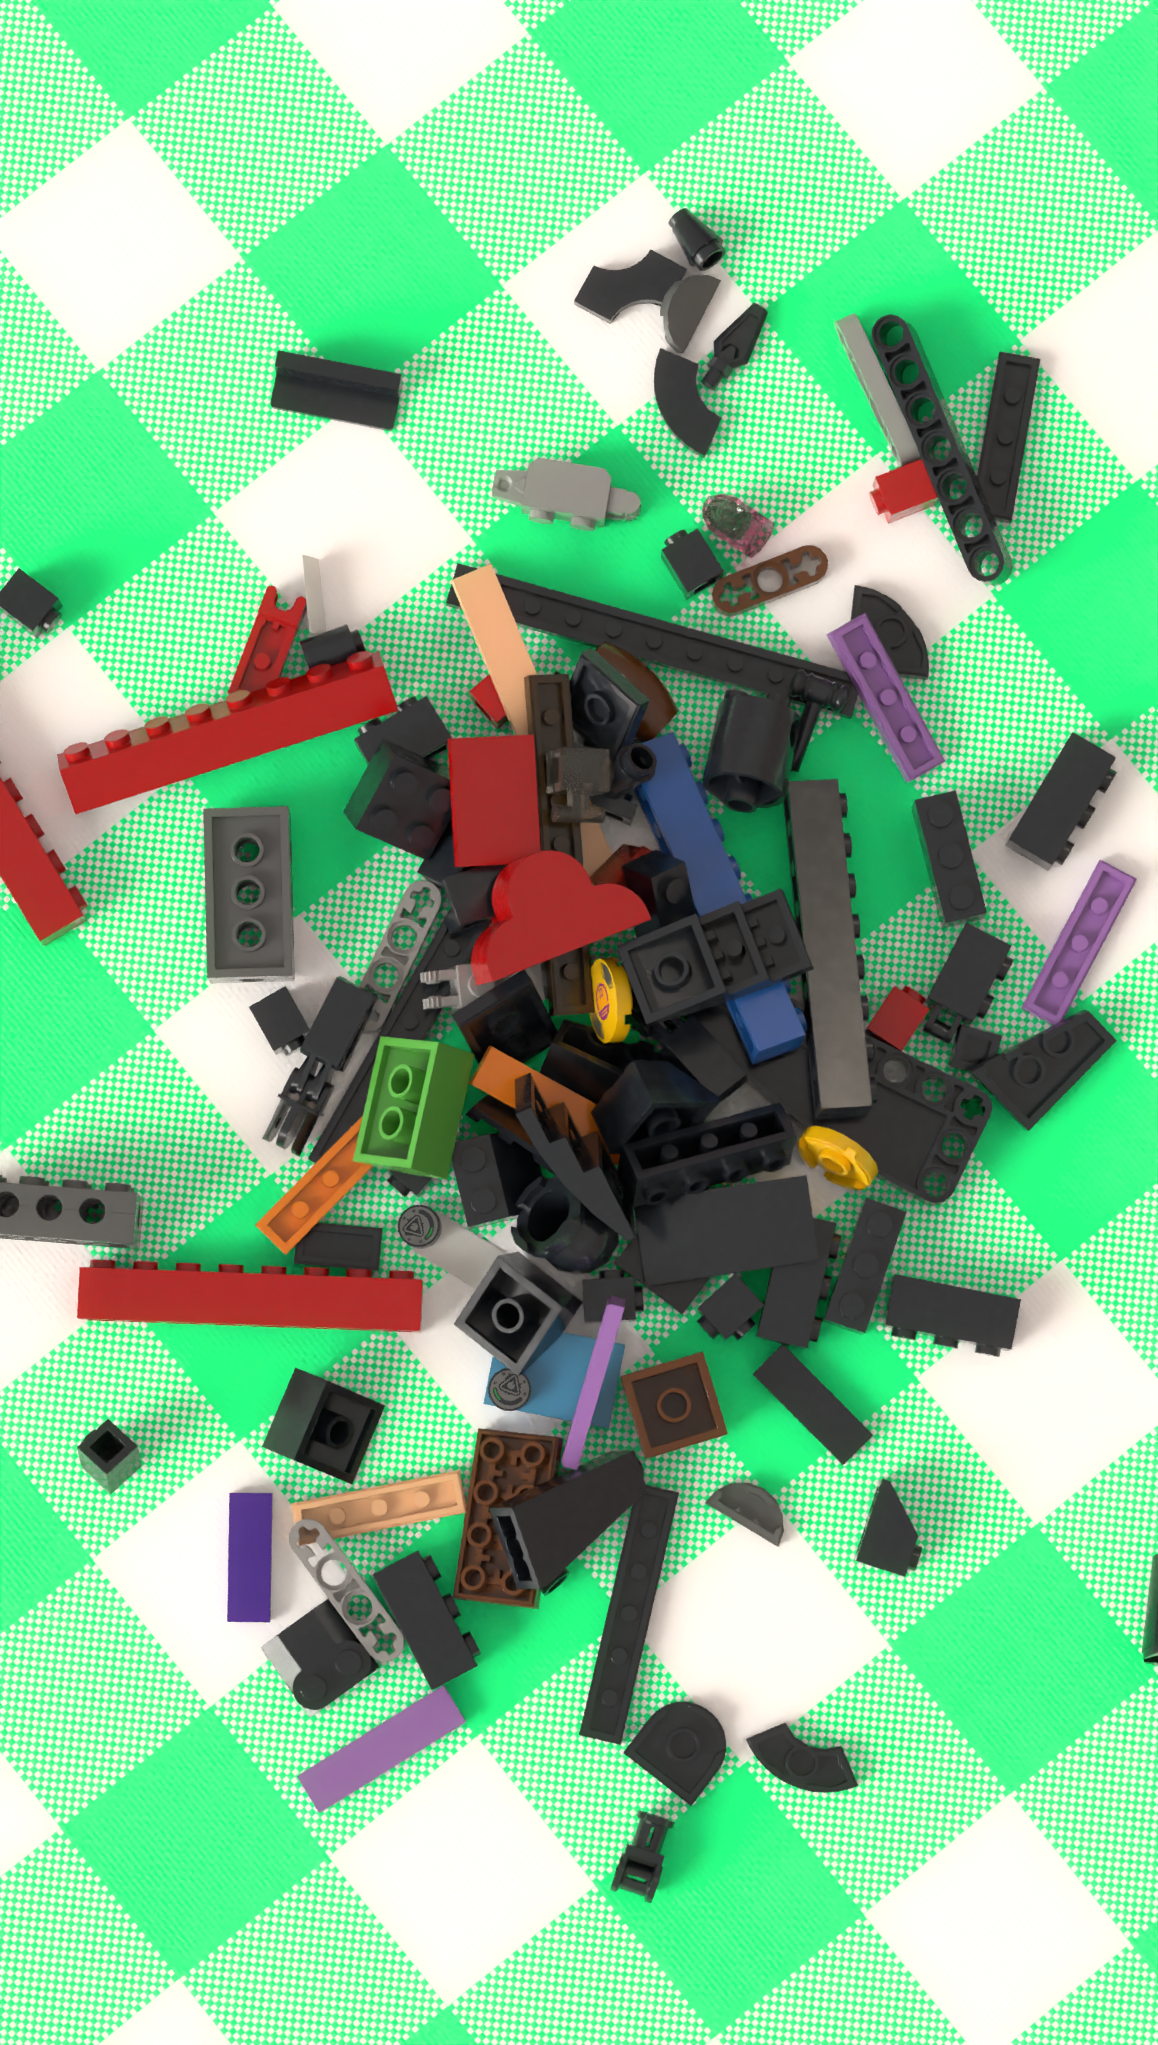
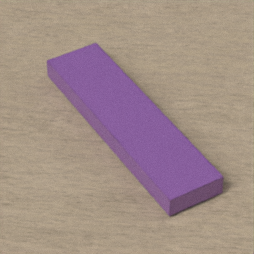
[826,613,945,783]
[1021,859,1137,1026]
[561,1295,626,1470]
[297,1685,466,1813]

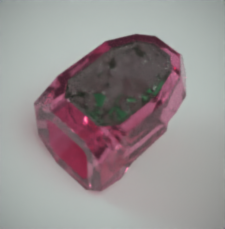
[702,493,775,558]

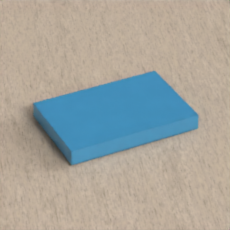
[483,1332,625,1429]

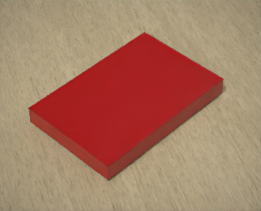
[447,734,541,867]

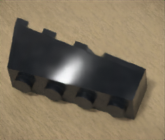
[539,1019,706,1123]

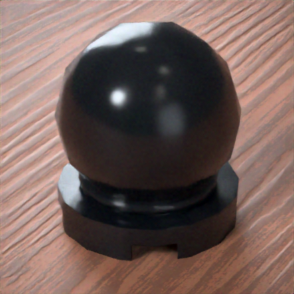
[511,1176,619,1275]

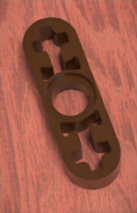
[712,545,828,617]

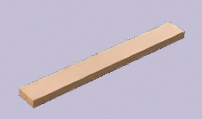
[450,564,622,886]

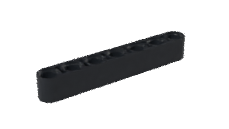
[872,314,1013,586]

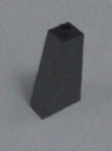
[489,1450,648,1589]

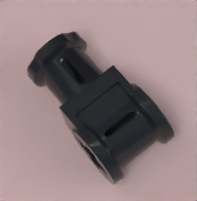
[610,1810,675,1904]

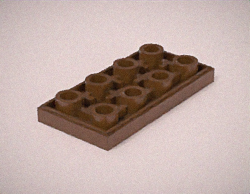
[453,1428,563,1609]

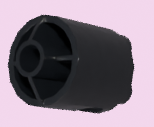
[702,689,801,813]

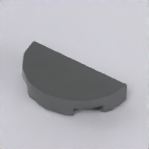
[660,274,721,353]
[705,1482,784,1547]

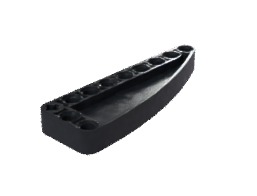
[683,997,992,1206]

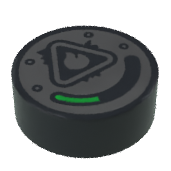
[398,1205,442,1249]
[488,1368,531,1411]

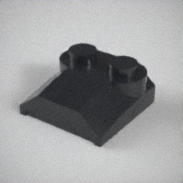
[261,1599,380,1718]

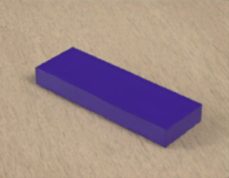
[227,1493,273,1623]

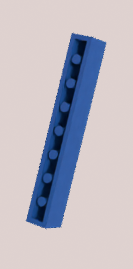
[633,732,807,1064]

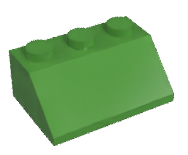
[353,1036,475,1179]

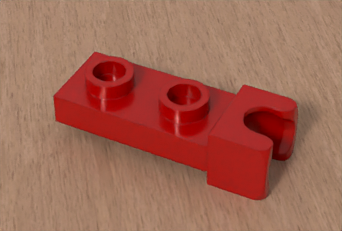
[227,585,307,695]

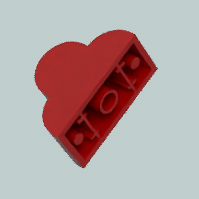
[471,850,651,985]

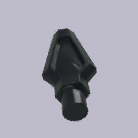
[701,303,768,391]

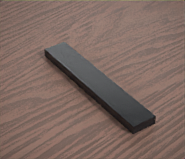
[579,1485,679,1745]

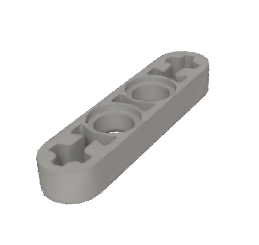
[834,313,921,467]
[360,880,442,1034]
[289,1519,405,1662]

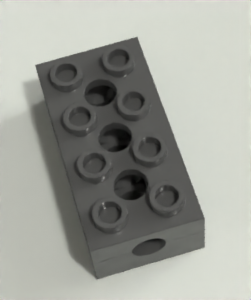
[203,806,295,984]
[0,1175,144,1250]

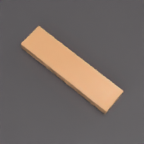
[291,1470,466,1546]

